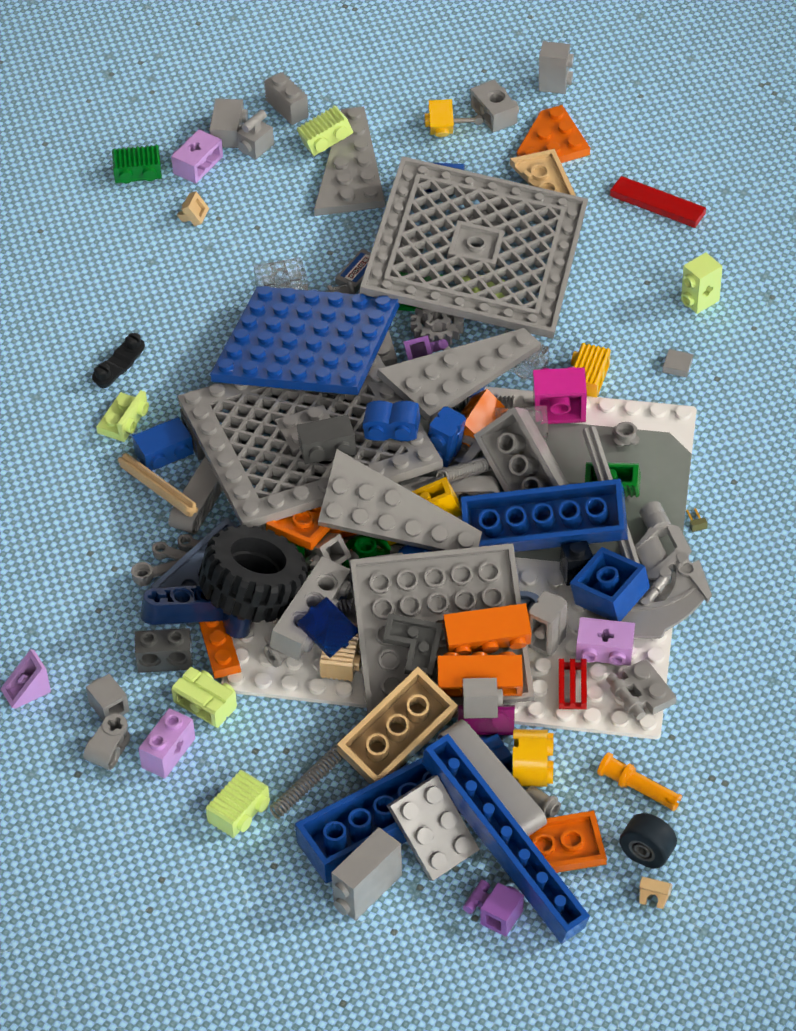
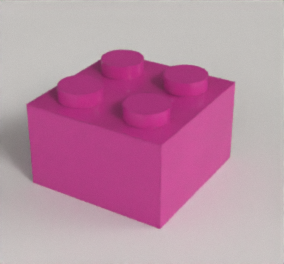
[533,367,587,425]

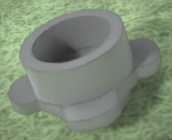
[612,422,640,446]

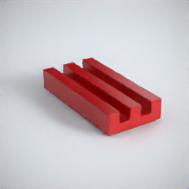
[559,659,587,710]

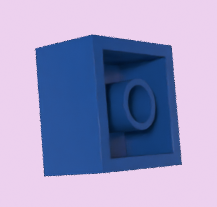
[570,547,650,621]

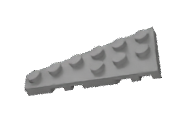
[314,107,385,216]
[377,328,541,423]
[318,449,482,551]

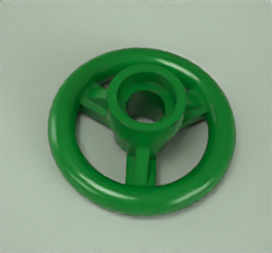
[341,535,391,569]

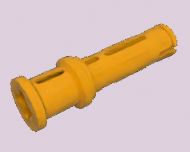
[597,752,682,811]

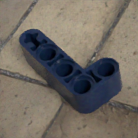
[140,585,252,639]

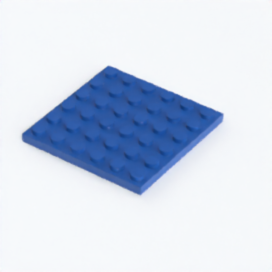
[210,286,400,395]

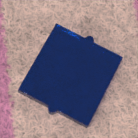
[296,597,358,658]

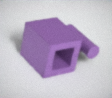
[404,335,449,360]
[463,880,524,937]

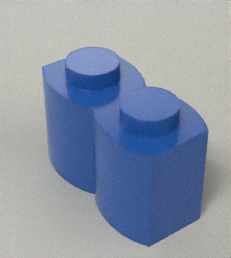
[363,401,421,441]

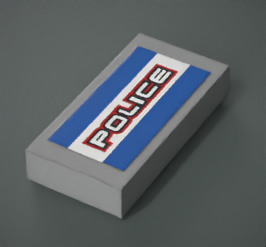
[335,249,371,293]

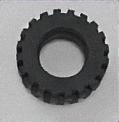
[198,525,307,623]

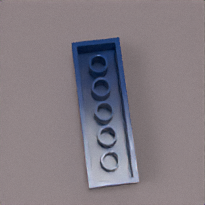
[461,479,628,552]
[295,757,460,884]

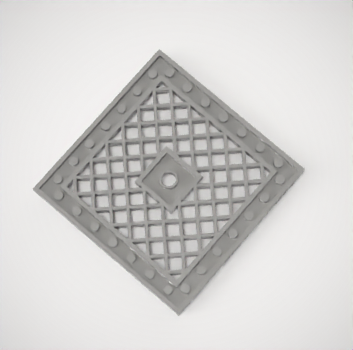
[359,156,588,339]
[177,353,443,528]

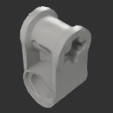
[83,714,130,770]

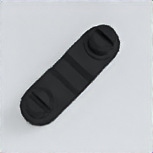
[92,333,145,388]

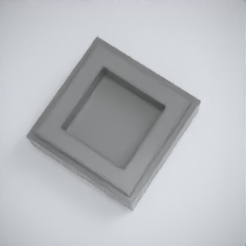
[662,349,693,378]

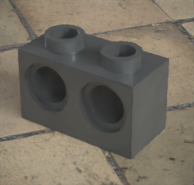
[135,628,193,673]

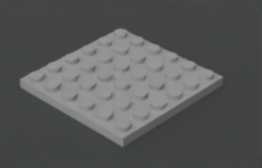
[350,543,535,715]

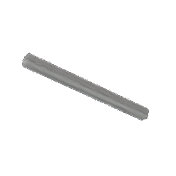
[582,426,640,563]

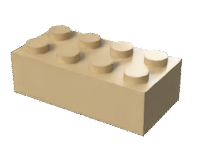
[337,667,458,784]

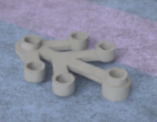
[131,534,200,586]

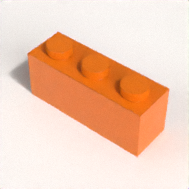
[443,603,532,655]
[437,652,523,697]

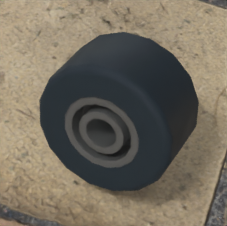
[619,813,677,869]

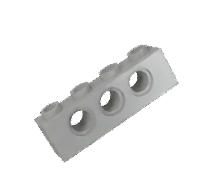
[269,556,352,661]

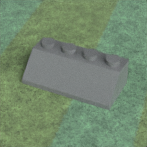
[473,407,569,492]

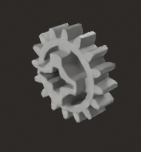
[410,308,464,345]

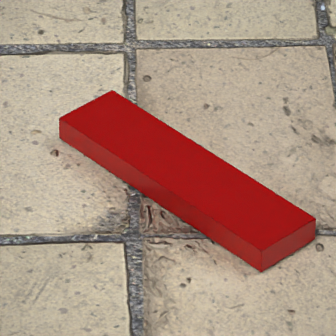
[610,176,706,228]

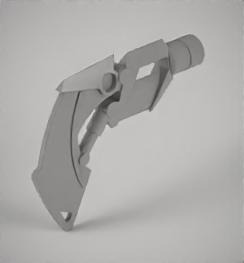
[606,501,712,639]

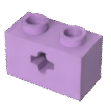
[171,130,223,184]
[576,617,635,666]
[138,708,196,779]

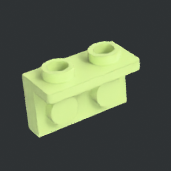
[96,390,149,442]

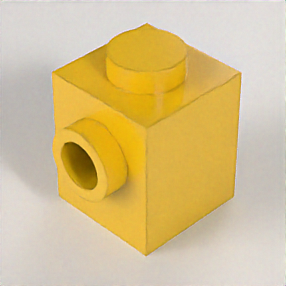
[424,99,454,137]

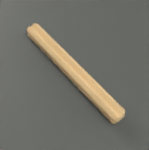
[118,453,198,517]

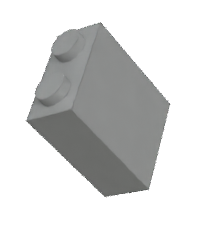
[331,828,402,921]

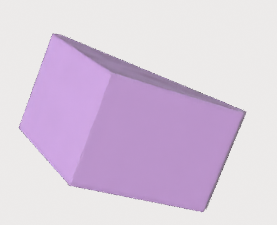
[0,649,51,709]

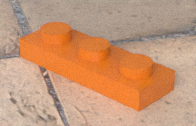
[199,621,241,679]

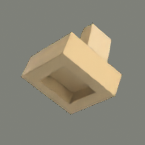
[177,191,209,226]
[639,876,673,909]

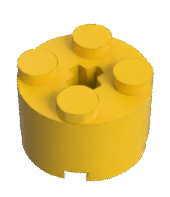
[513,729,554,787]

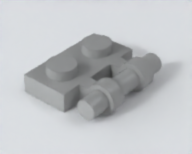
[606,659,677,720]

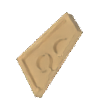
[509,149,576,196]

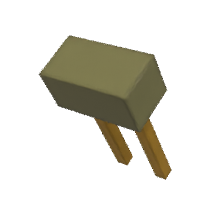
[686,508,708,532]

